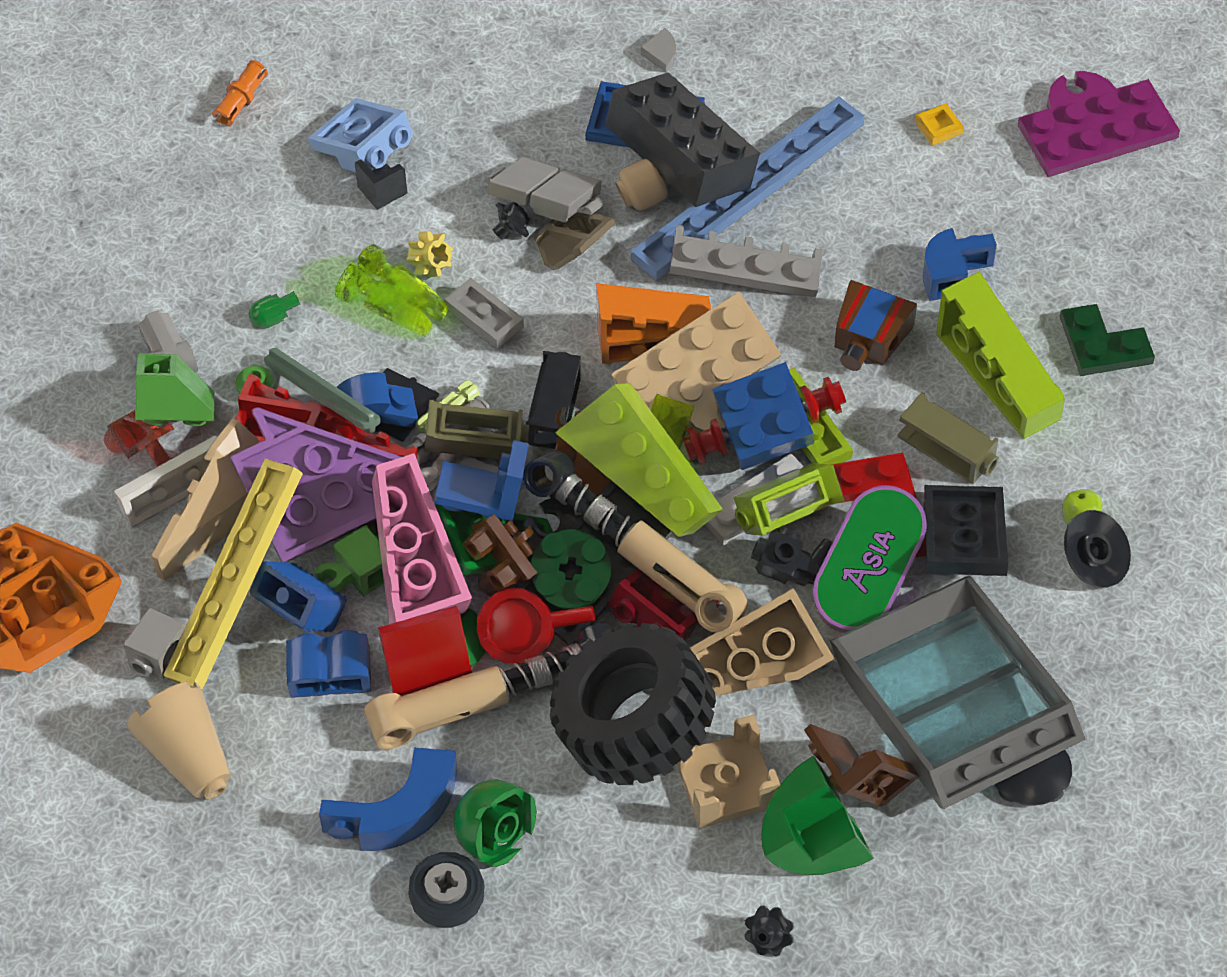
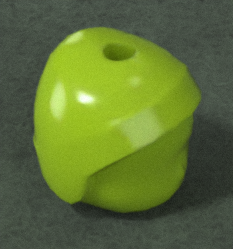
[1062,489,1103,526]

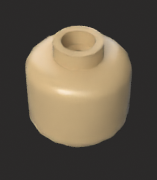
[615,159,669,212]

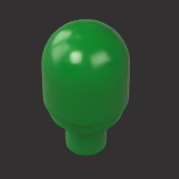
[248,291,300,329]

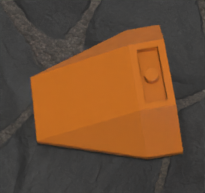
[0,522,122,673]

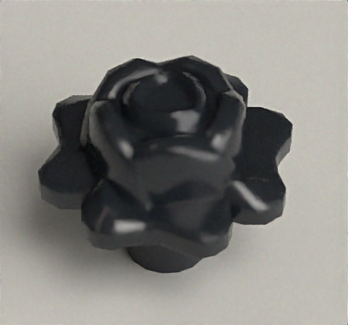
[492,202,530,240]
[744,906,794,957]

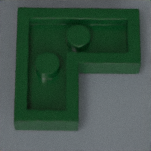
[1060,304,1155,376]

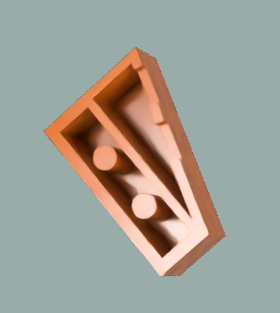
[596,283,711,364]

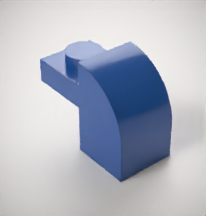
[922,228,997,301]
[324,372,418,428]

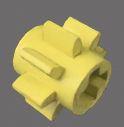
[406,231,453,277]

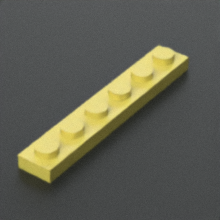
[163,459,303,689]

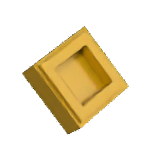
[914,103,964,146]

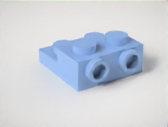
[308,98,413,172]

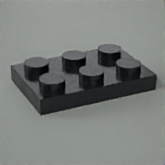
[924,485,1008,576]

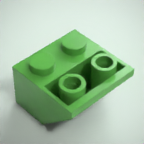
[135,353,215,426]

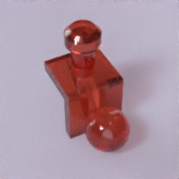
[104,410,174,467]

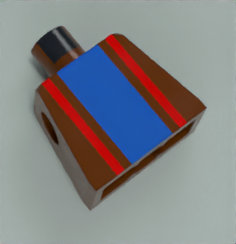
[834,280,917,371]

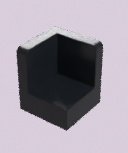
[355,159,408,210]

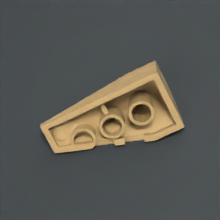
[151,418,260,580]
[690,588,834,696]

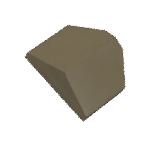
[534,212,616,270]

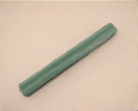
[264,348,380,434]

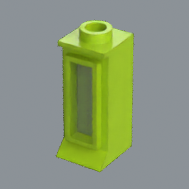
[733,463,845,536]

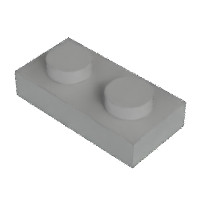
[444,278,524,349]

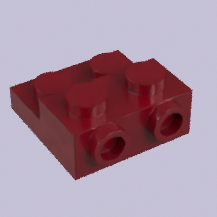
[608,568,721,641]

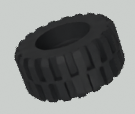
[550,623,716,785]

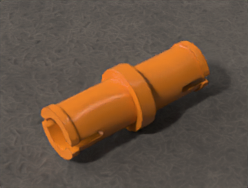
[212,60,268,127]

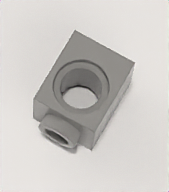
[123,607,185,679]

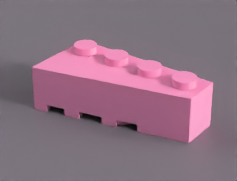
[372,454,472,624]

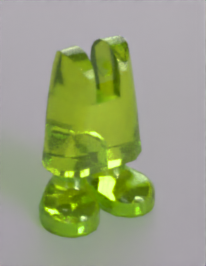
[334,244,449,337]

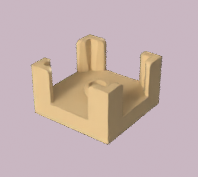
[677,715,780,829]

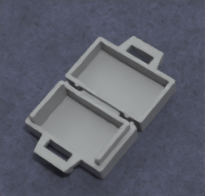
[485,157,604,223]

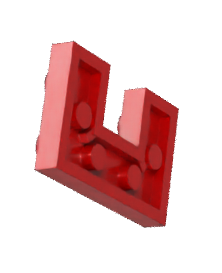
[831,452,926,558]

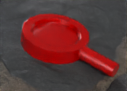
[477,588,595,665]

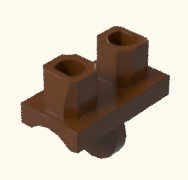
[463,514,537,591]

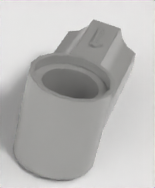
[138,310,198,373]

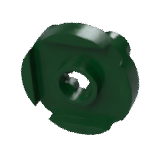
[531,529,611,610]

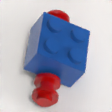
[682,362,847,470]

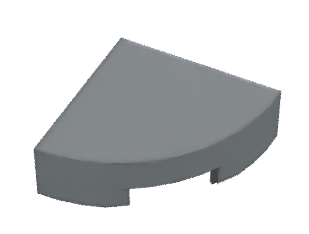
[641,28,676,72]

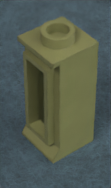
[897,392,999,484]
[424,400,529,459]

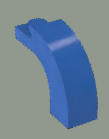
[319,747,457,851]

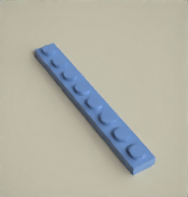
[631,96,864,281]

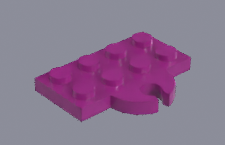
[1018,71,1180,177]

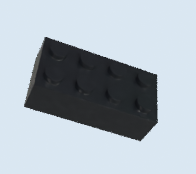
[605,72,760,207]

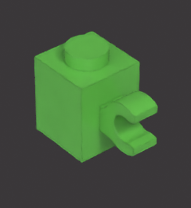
[315,525,384,597]

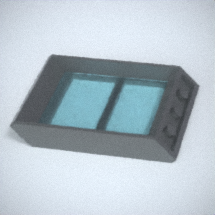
[829,576,1086,809]

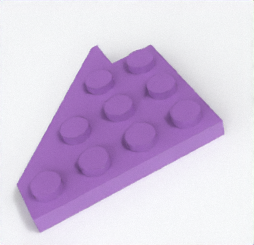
[231,408,401,563]

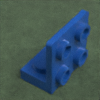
[434,440,529,521]

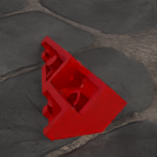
[235,374,418,459]

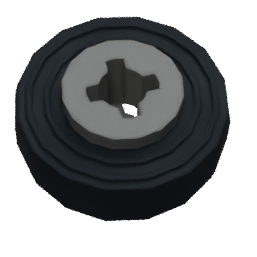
[408,852,485,928]

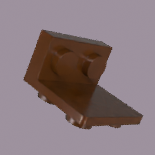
[804,724,920,807]

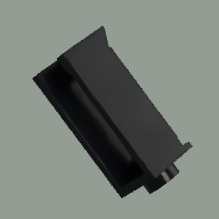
[526,351,582,449]

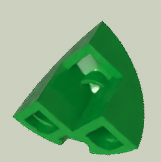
[761,755,874,875]

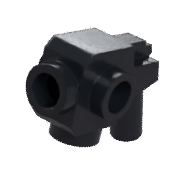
[751,528,833,587]

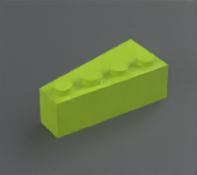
[936,271,1065,440]
[555,383,723,537]

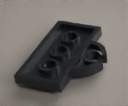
[516,480,673,646]

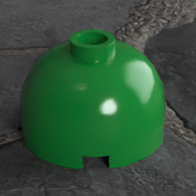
[453,779,537,867]

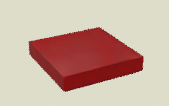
[378,606,472,696]

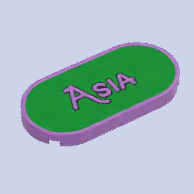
[812,486,927,633]

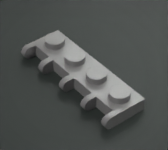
[669,225,822,297]

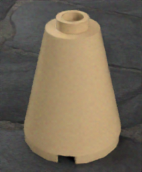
[127,682,231,800]

